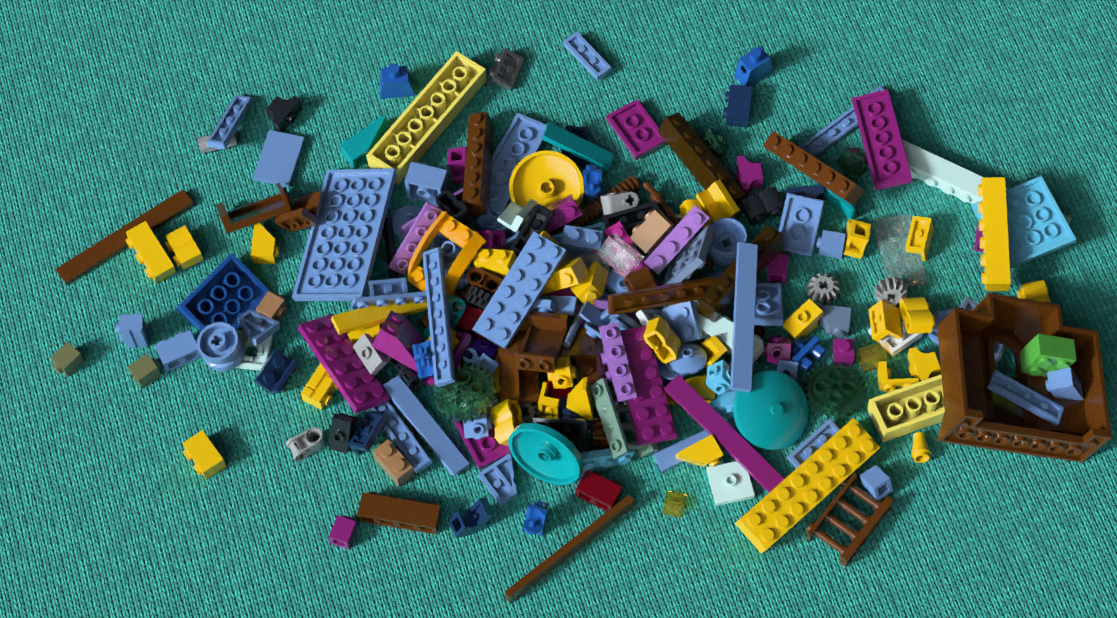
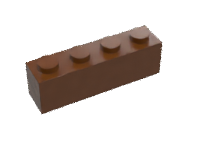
[357,492,442,535]

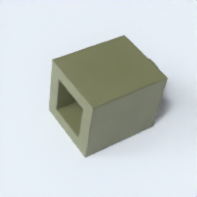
[51,342,84,377]
[127,354,161,388]

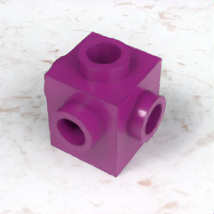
[762,335,791,364]

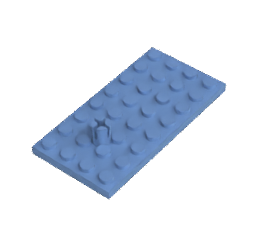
[292,168,397,301]

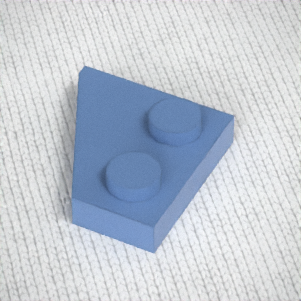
[659,300,704,343]
[238,309,280,346]
[478,453,517,506]

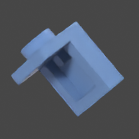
[475,209,504,230]

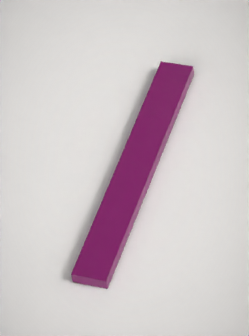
[664,374,784,493]

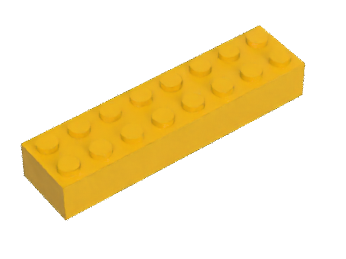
[735,418,881,553]

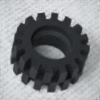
[463,286,493,311]

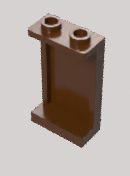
[216,183,292,234]
[515,311,569,373]

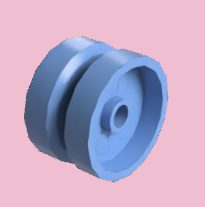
[197,322,245,372]

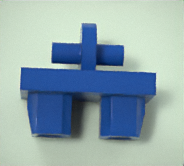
[583,165,602,198]
[791,335,825,372]
[412,340,434,379]
[523,500,548,537]

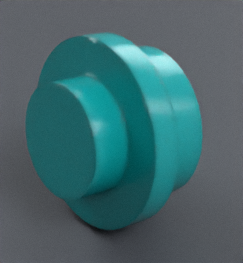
[371,259,388,278]

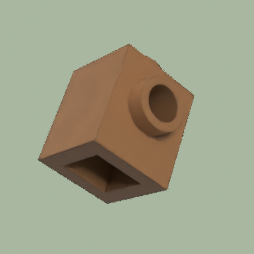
[256,291,287,321]

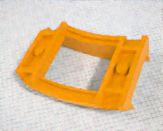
[407,211,487,295]

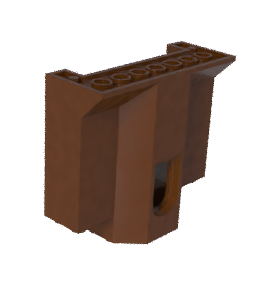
[937,293,1112,463]

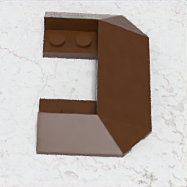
[498,328,617,404]

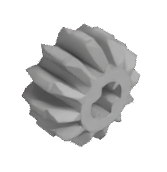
[807,272,840,305]
[874,275,907,307]

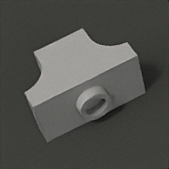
[353,333,392,375]

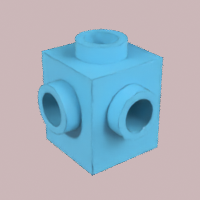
[706,360,731,395]

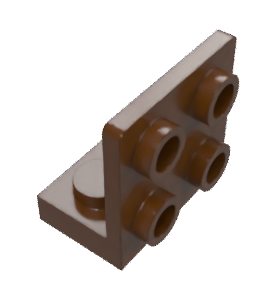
[274,191,323,232]

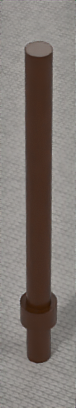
[643,181,714,269]

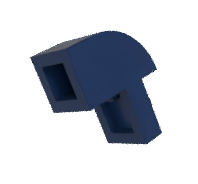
[448,497,494,538]

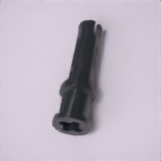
[389,358,424,391]

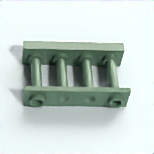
[590,378,659,459]

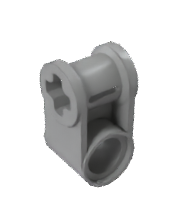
[600,191,639,215]
[286,427,326,462]

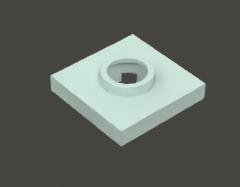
[236,330,273,371]

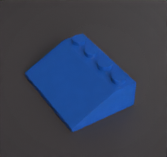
[175,253,272,332]

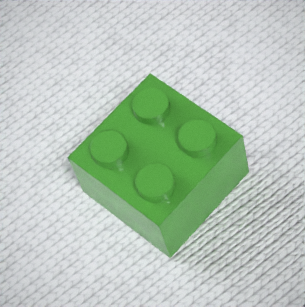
[1020,334,1076,377]

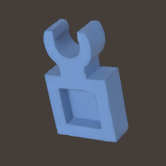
[462,348,499,379]

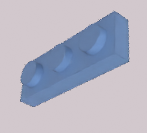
[563,32,612,81]
[786,419,840,468]

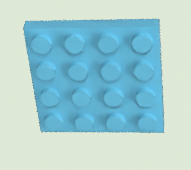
[972,176,1076,269]

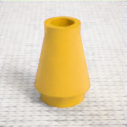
[911,432,931,463]

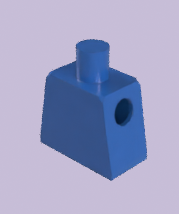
[734,47,773,86]
[379,64,415,99]

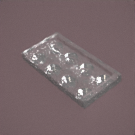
[872,214,927,287]

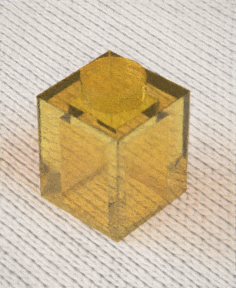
[856,342,888,374]

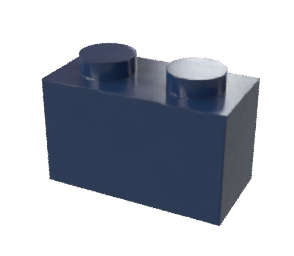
[723,84,752,128]

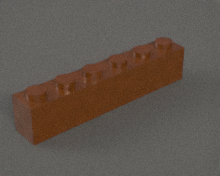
[462,112,494,217]
[763,131,864,206]

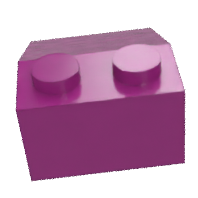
[371,310,425,371]

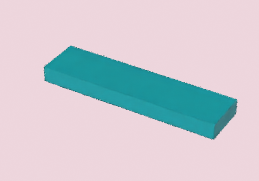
[542,122,614,171]

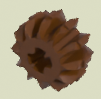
[591,416,610,449]

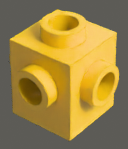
[547,356,577,389]

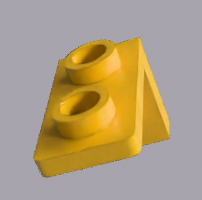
[877,361,920,393]

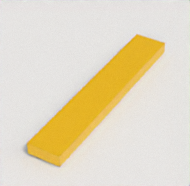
[331,291,428,335]

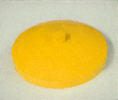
[509,151,584,218]

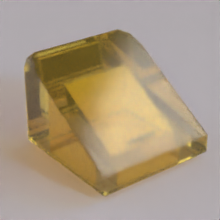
[662,491,687,518]

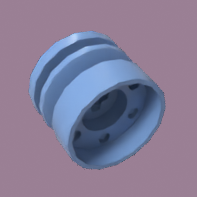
[708,218,747,268]

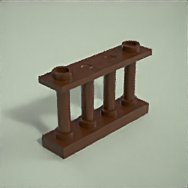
[806,473,894,568]

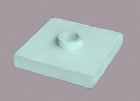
[706,461,755,506]

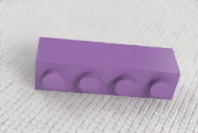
[644,204,710,274]

